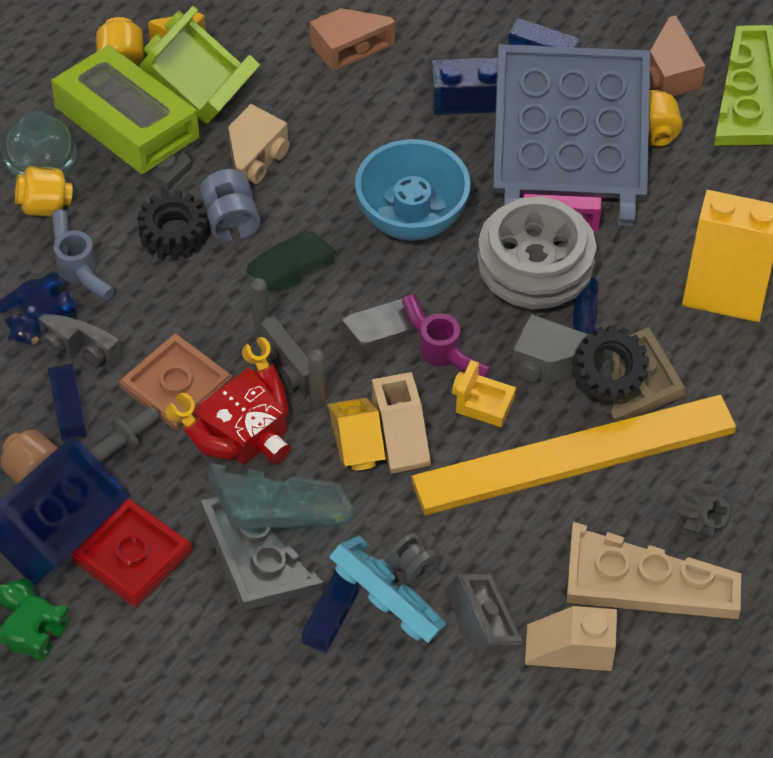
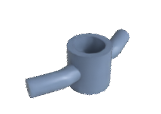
[52,210,114,301]

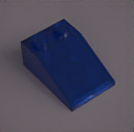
[0,435,131,586]

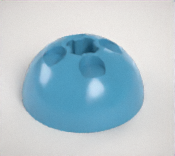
[355,139,470,241]

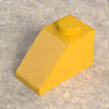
[327,397,386,470]

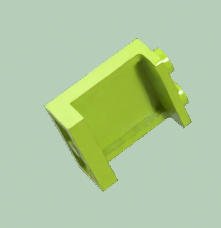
[139,6,260,124]

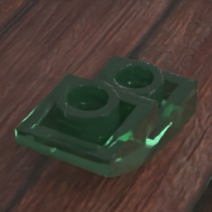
[246,231,336,291]

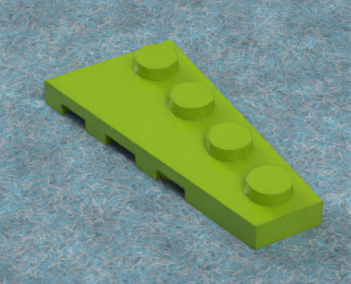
[714,25,773,146]

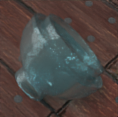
[2,111,78,176]

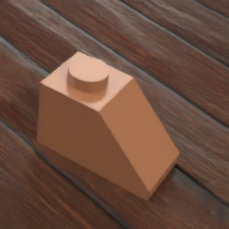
[310,8,395,72]
[650,15,705,96]

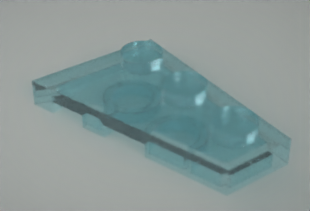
[208,463,354,529]

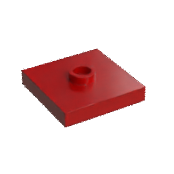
[71,498,192,608]

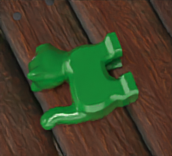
[0,578,70,662]

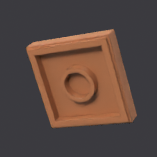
[118,333,233,431]

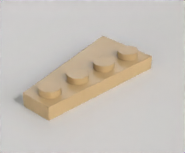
[566,522,741,619]

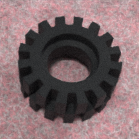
[137,190,208,261]

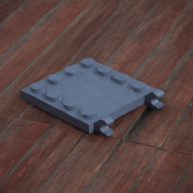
[493,44,650,226]

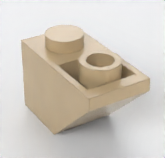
[228,104,289,184]
[372,372,431,474]

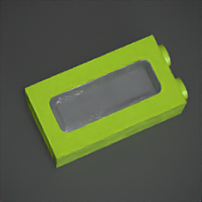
[51,45,199,175]

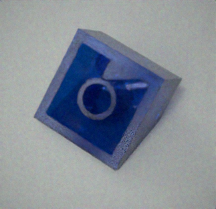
[429,56,498,115]

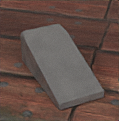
[341,299,418,361]

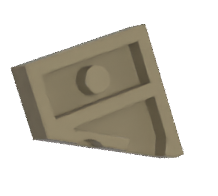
[611,327,686,423]

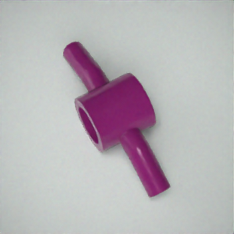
[402,294,491,378]

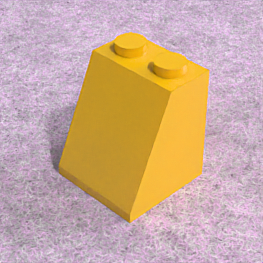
[682,190,773,322]

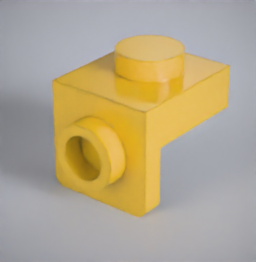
[452,360,516,428]

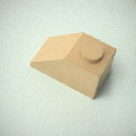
[525,606,617,671]

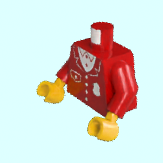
[165,337,291,465]

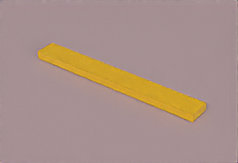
[412,394,736,516]

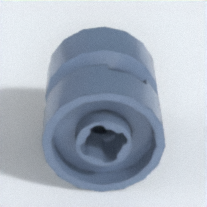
[200,169,260,242]

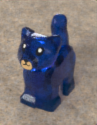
[0,272,77,345]

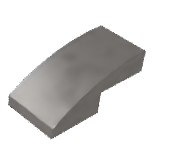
[39,314,122,371]

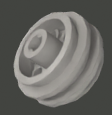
[477,196,597,310]

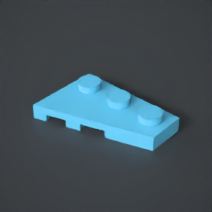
[329,535,447,643]

